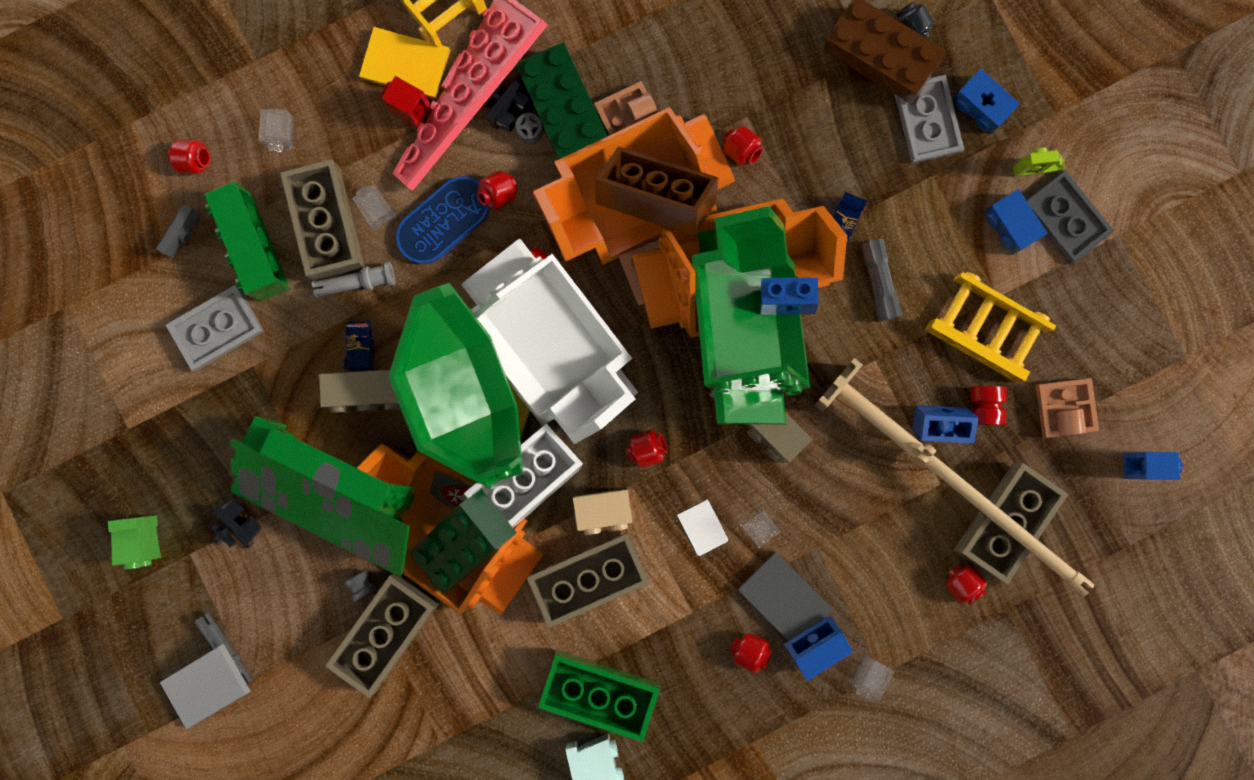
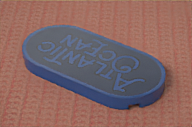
[396,176,489,264]

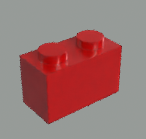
[381,76,431,129]

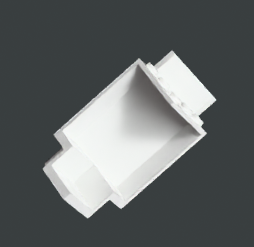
[461,239,638,444]

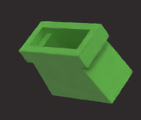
[108,515,161,570]

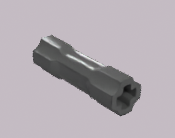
[860,239,902,322]

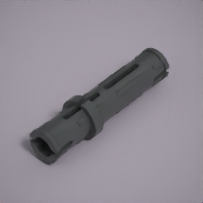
[194,613,253,684]

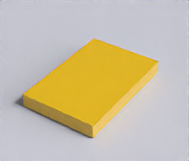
[359,27,450,100]

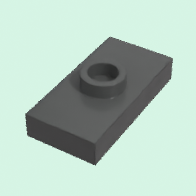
[156,204,201,258]

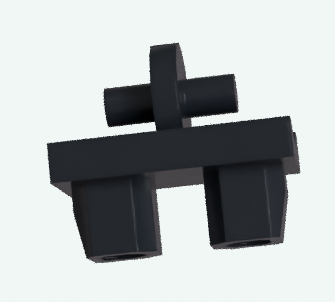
[485,80,533,132]
[211,499,262,549]

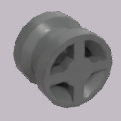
[515,113,543,144]
[343,570,378,602]

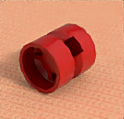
[970,386,1007,425]

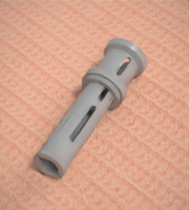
[312,262,395,298]

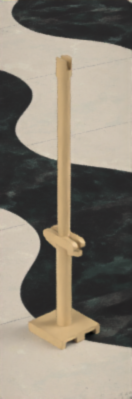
[814,358,1094,597]

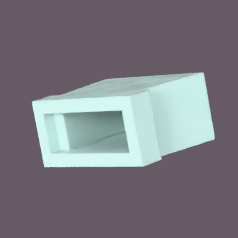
[565,733,624,780]

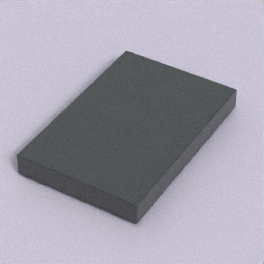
[1026,170,1114,265]
[738,552,833,641]

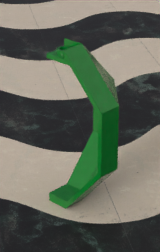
[388,283,523,489]

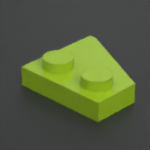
[1013,148,1065,177]

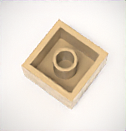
[573,488,633,535]

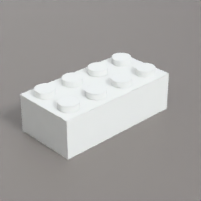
[462,424,583,528]

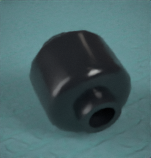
[895,2,934,38]

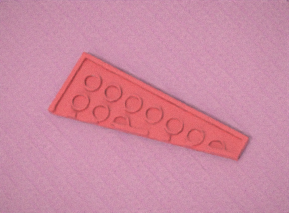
[392,0,548,191]

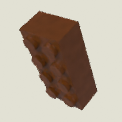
[824,0,947,105]
[595,146,719,236]

